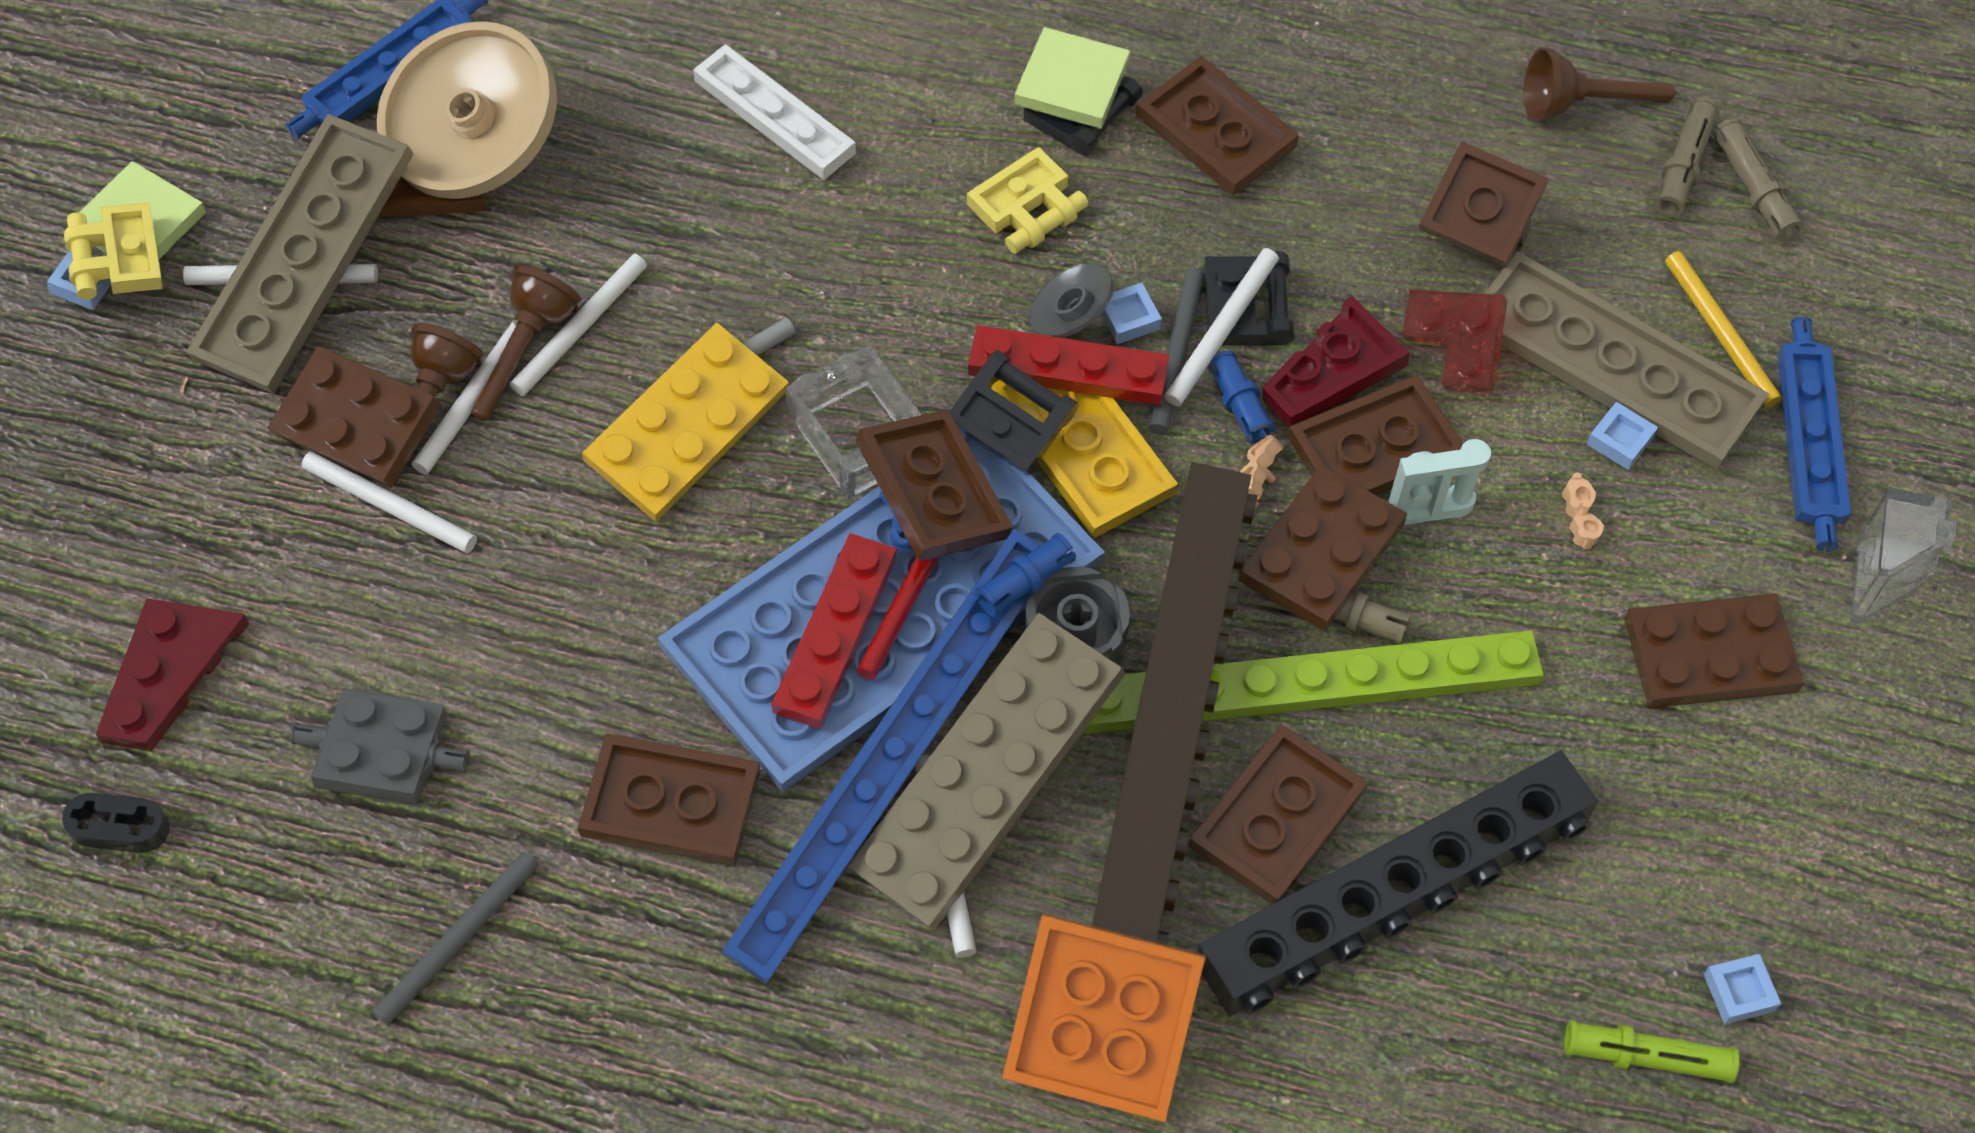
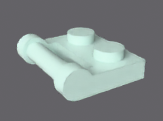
[1388,439,1491,525]

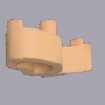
[1240,435,1284,507]
[1562,472,1604,549]

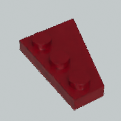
[1262,295,1410,428]
[95,598,249,752]

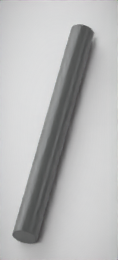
[1149,268,1204,435]
[371,851,539,1026]

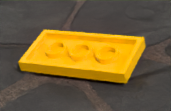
[582,322,789,522]
[991,380,1178,539]

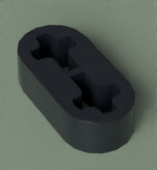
[62,793,170,853]

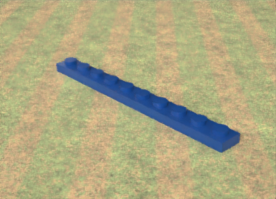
[721,528,1040,984]

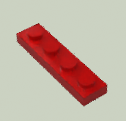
[968,325,1169,406]
[771,533,897,729]

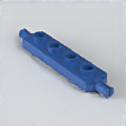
[285,0,488,140]
[1777,316,1851,552]

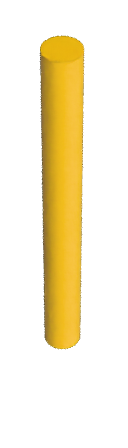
[1665,251,1782,409]

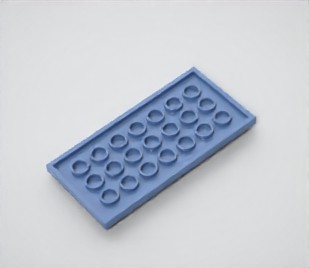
[657,432,1105,793]

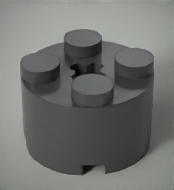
[1025,567,1130,665]

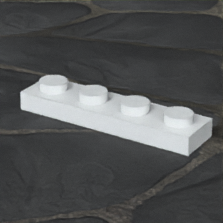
[693,44,856,180]

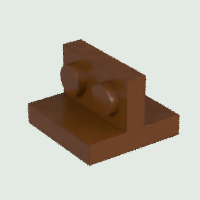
[1419,141,1548,268]

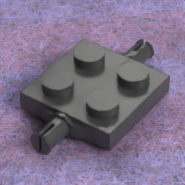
[290,688,470,804]

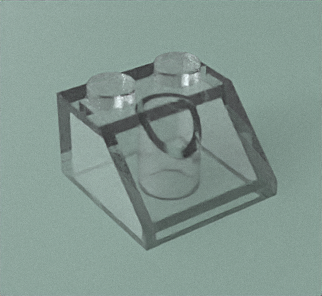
[1850,487,1956,625]

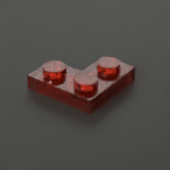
[1402,289,1508,393]

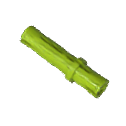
[1564,1020,1739,1083]

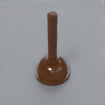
[1524,48,1676,122]
[472,265,583,421]
[395,323,486,483]

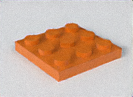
[1002,913,1206,1122]

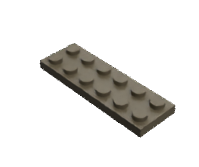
[186,114,414,394]
[1465,251,1769,470]
[847,613,1125,931]

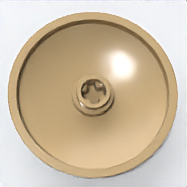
[377,22,557,199]

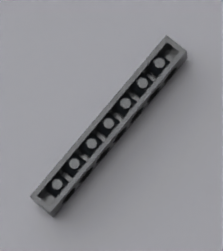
[1197,750,1598,1017]

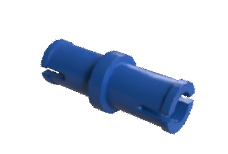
[1207,350,1276,444]
[975,533,1076,617]

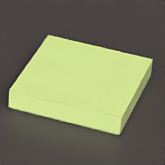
[1014,27,1130,128]
[79,161,206,260]

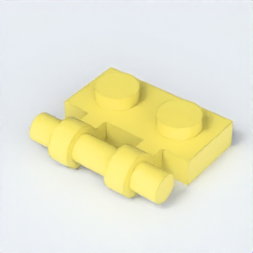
[967,147,1089,254]
[64,202,163,300]

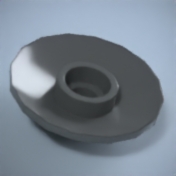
[1029,263,1114,338]

